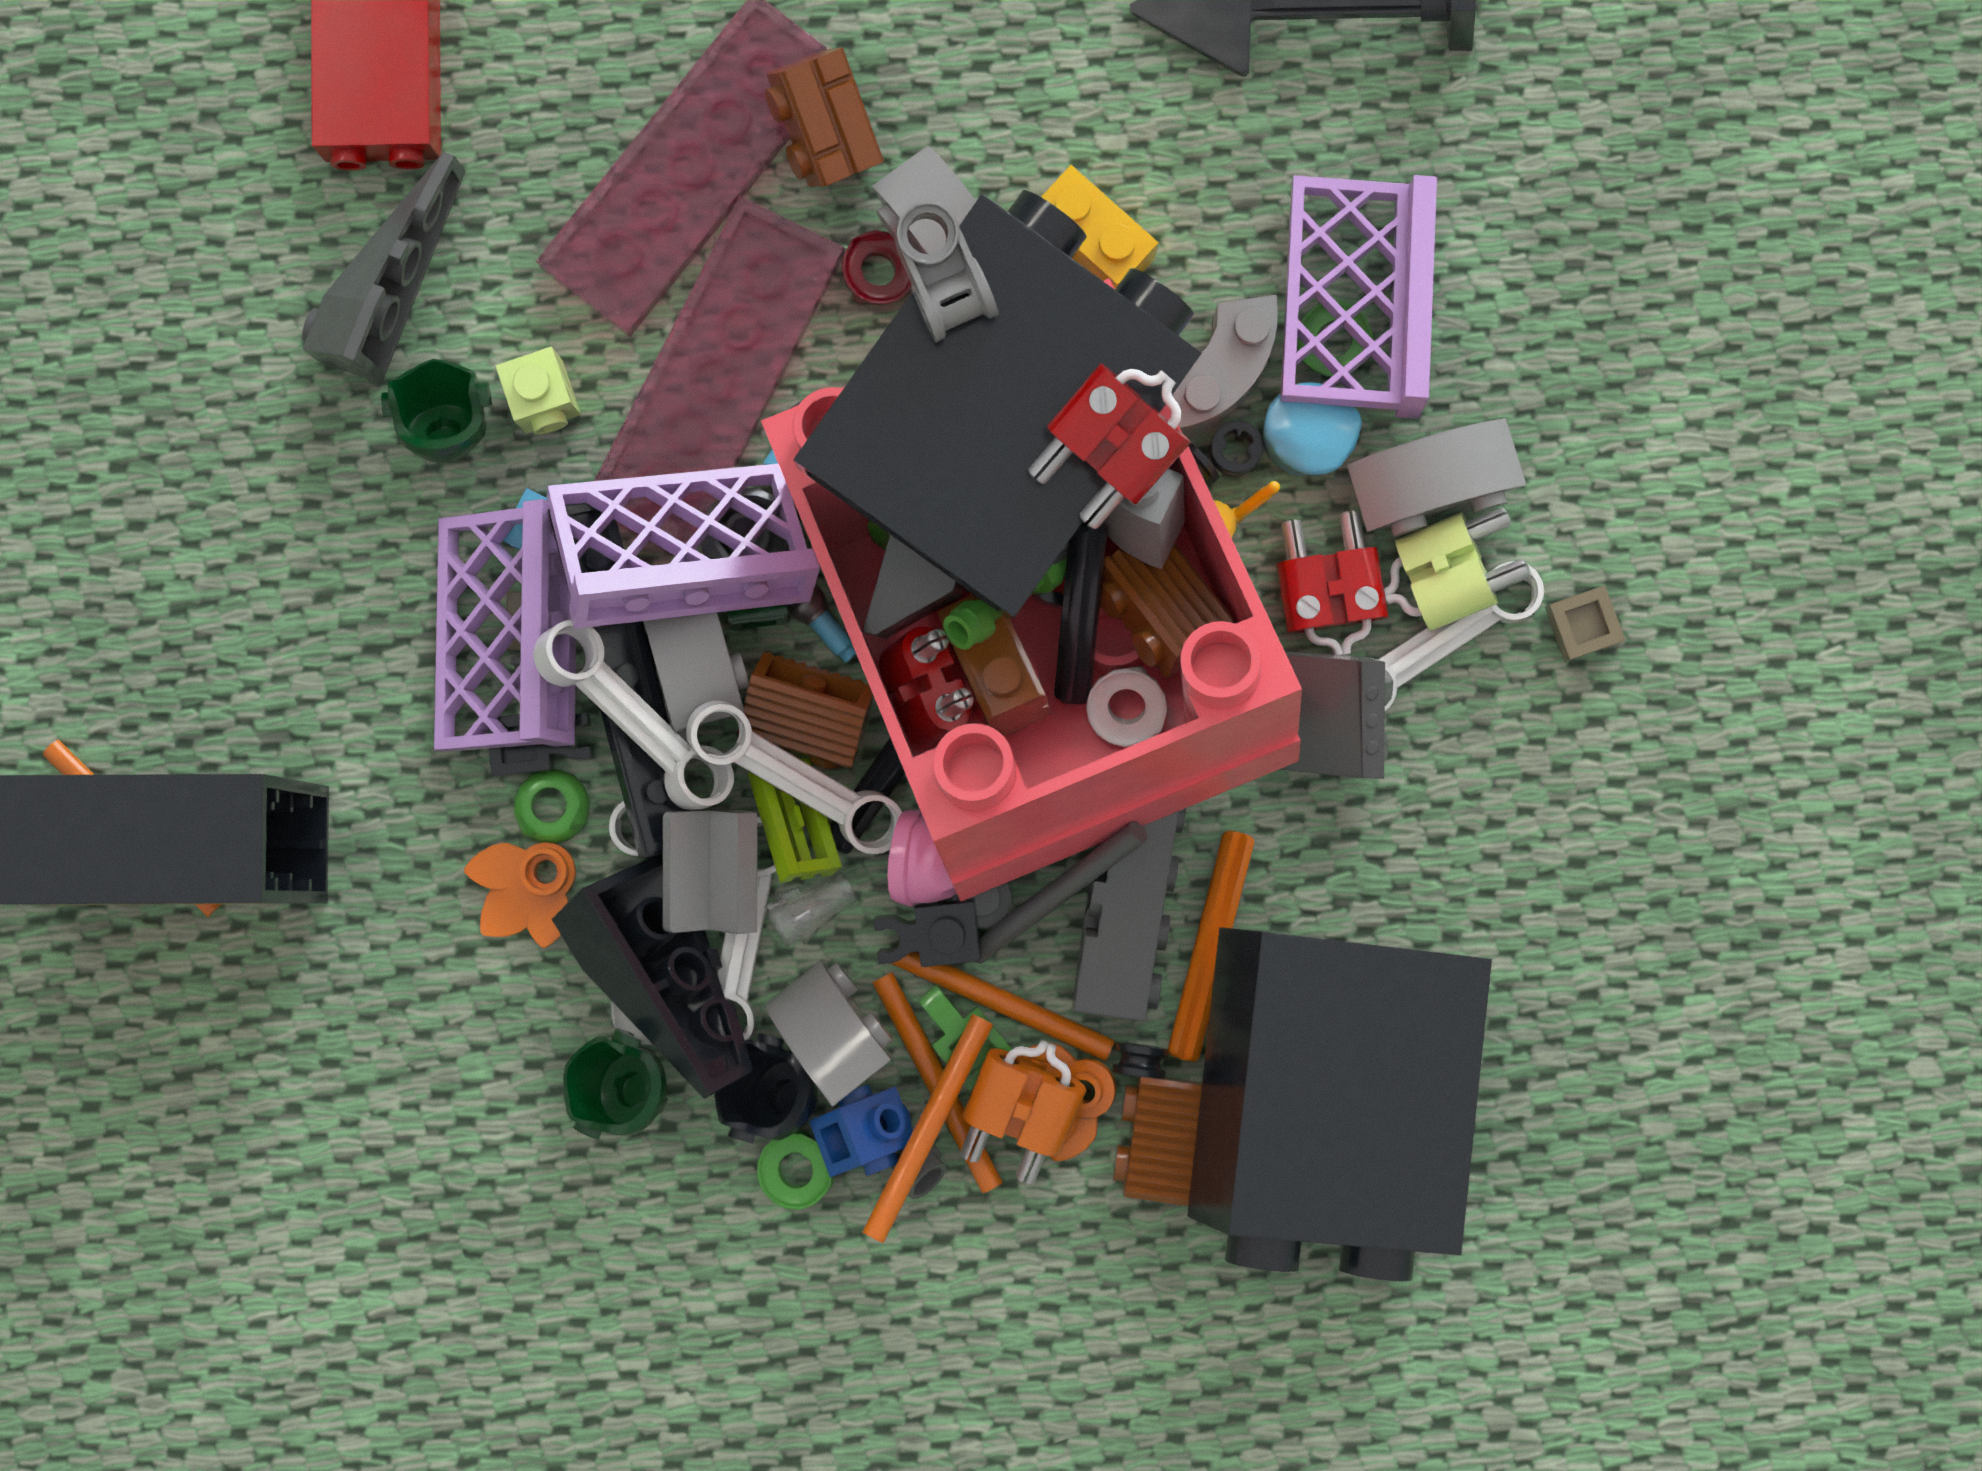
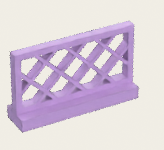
[1280,175,1437,419]
[546,464,820,629]
[434,499,576,752]

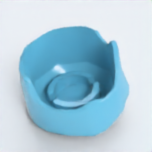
[1262,382,1362,476]

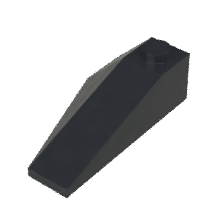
[551,852,754,1099]

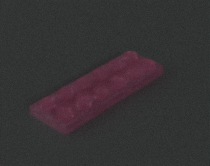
[536,0,828,337]
[594,196,845,552]

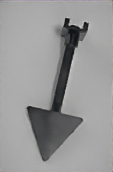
[1130,0,1476,77]

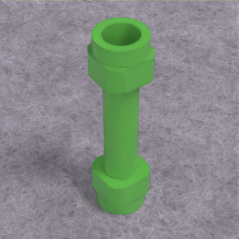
[943,559,1067,650]

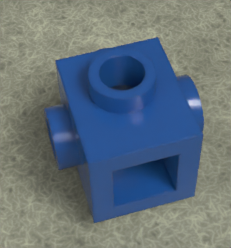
[809,1084,913,1178]

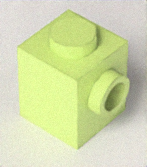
[495,346,581,435]

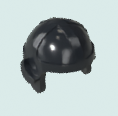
[714,1033,819,1144]

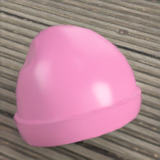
[887,809,957,907]

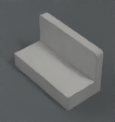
[663,809,757,934]

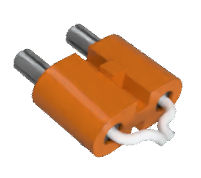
[960,1040,1087,1185]

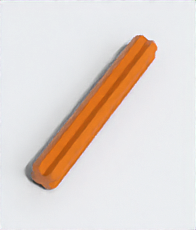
[1168,830,1254,1062]

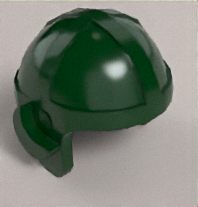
[381,359,492,464]
[563,1028,668,1140]

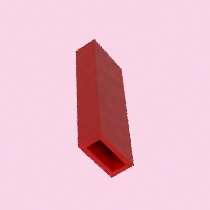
[311,0,441,171]

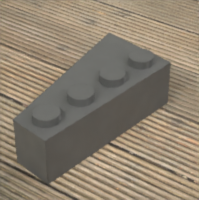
[1071,808,1186,1021]

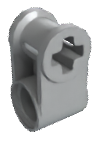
[895,201,999,343]

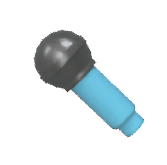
[787,586,856,663]

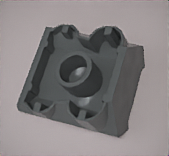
[1280,652,1393,779]

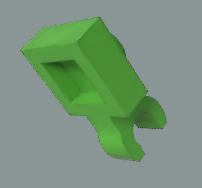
[919,985,1012,1092]

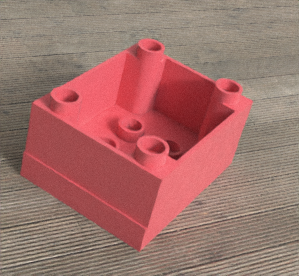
[761,278,1302,902]

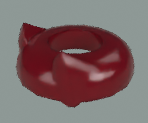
[842,230,912,306]

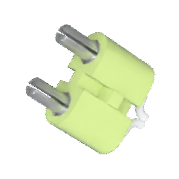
[1384,507,1531,631]

